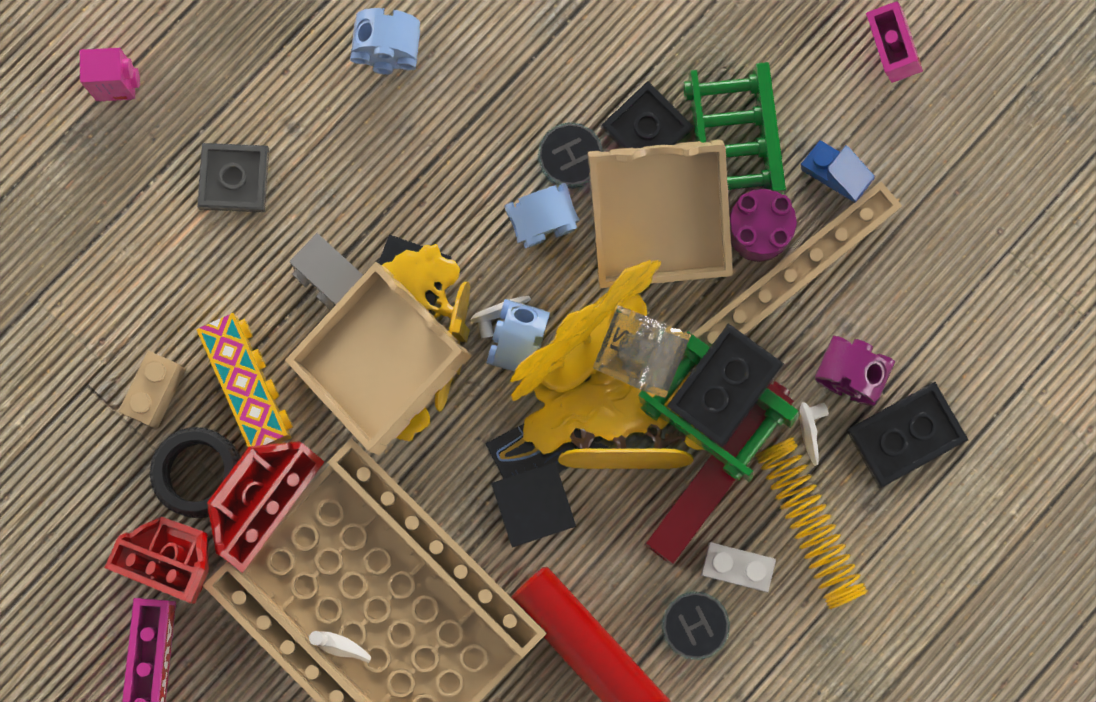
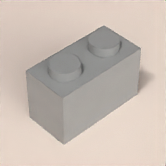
[289,233,363,310]

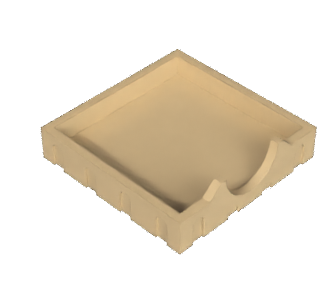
[588,139,733,288]
[285,262,472,456]

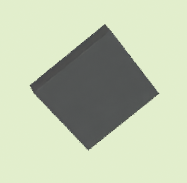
[197,143,269,212]

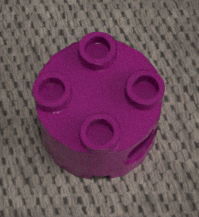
[729,189,797,262]
[814,335,895,406]

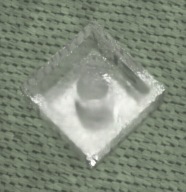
[593,305,691,398]

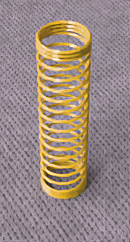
[755,437,868,609]

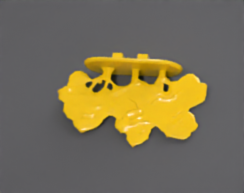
[382,244,470,441]
[510,260,661,401]

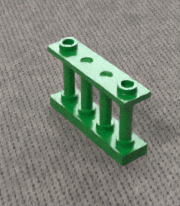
[683,62,786,195]
[638,331,799,482]

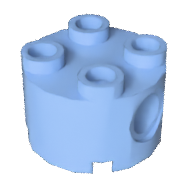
[350,8,420,75]
[504,183,580,249]
[486,299,550,372]

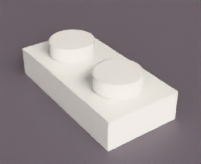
[701,542,776,592]

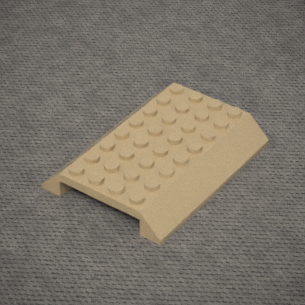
[202,438,547,702]

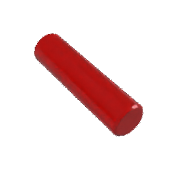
[511,567,671,702]

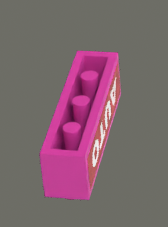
[122,598,176,702]

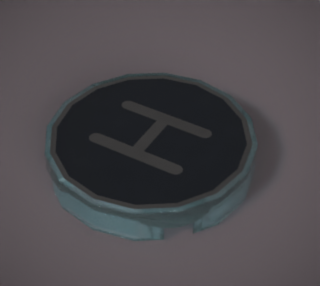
[538,122,603,189]
[661,591,730,660]

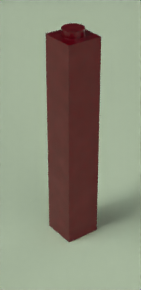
[644,381,794,565]

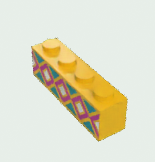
[196,313,293,447]

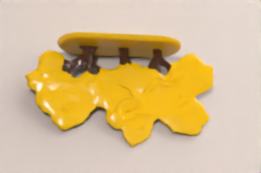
[523,355,707,469]

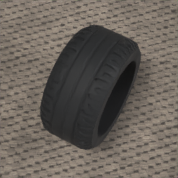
[150,427,241,518]

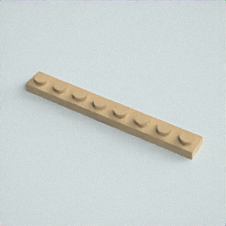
[677,181,902,369]

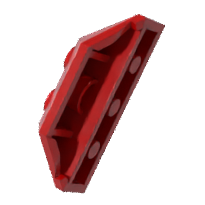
[207,441,325,573]
[104,516,209,604]

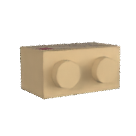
[118,350,186,430]

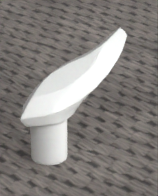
[470,296,531,339]
[799,402,829,466]
[309,631,371,663]

